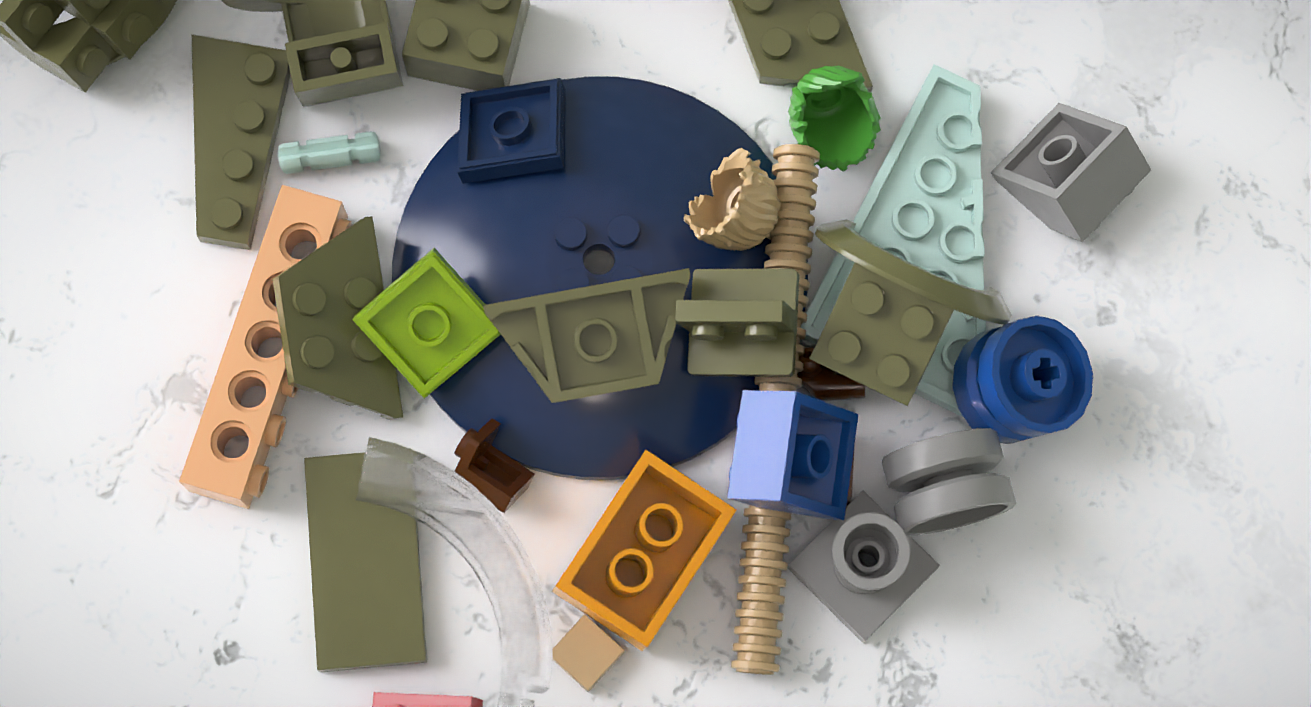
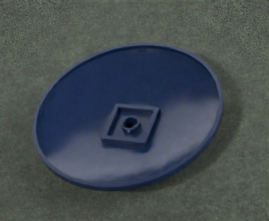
[392,76,808,480]

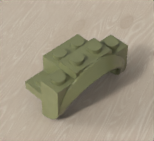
[0,0,177,93]

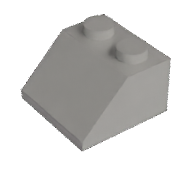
[991,103,1151,242]

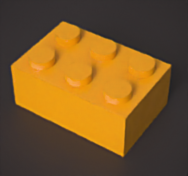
[552,450,737,651]

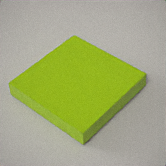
[353,247,501,399]

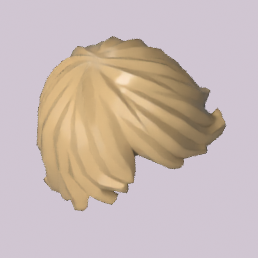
[684,148,781,251]

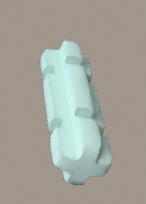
[278,131,381,174]

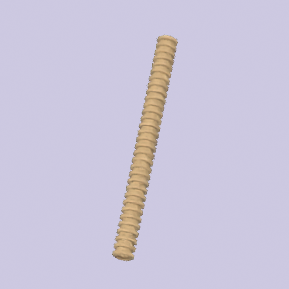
[731,144,820,675]

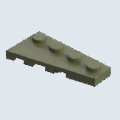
[192,34,291,250]

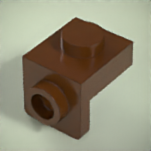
[451,418,535,513]

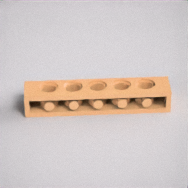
[179,185,352,509]

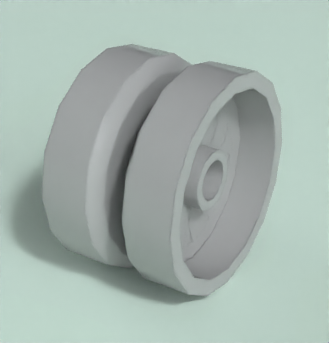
[881,428,1017,536]

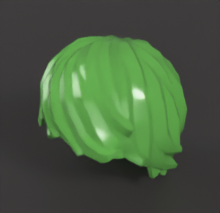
[788,66,881,172]

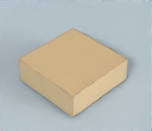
[548,614,625,692]

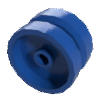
[952,316,1093,444]

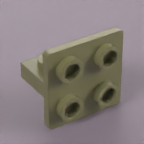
[675,269,799,377]

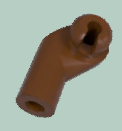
[797,347,865,401]

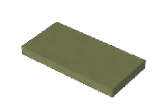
[304,448,427,673]

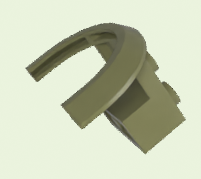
[221,0,404,107]
[810,219,1012,406]

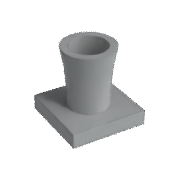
[787,490,940,644]

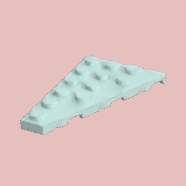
[801,64,986,417]

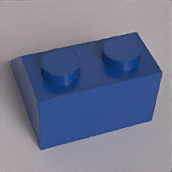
[727,390,859,521]

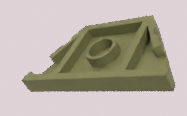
[728,0,873,92]
[272,216,403,420]
[483,268,690,403]

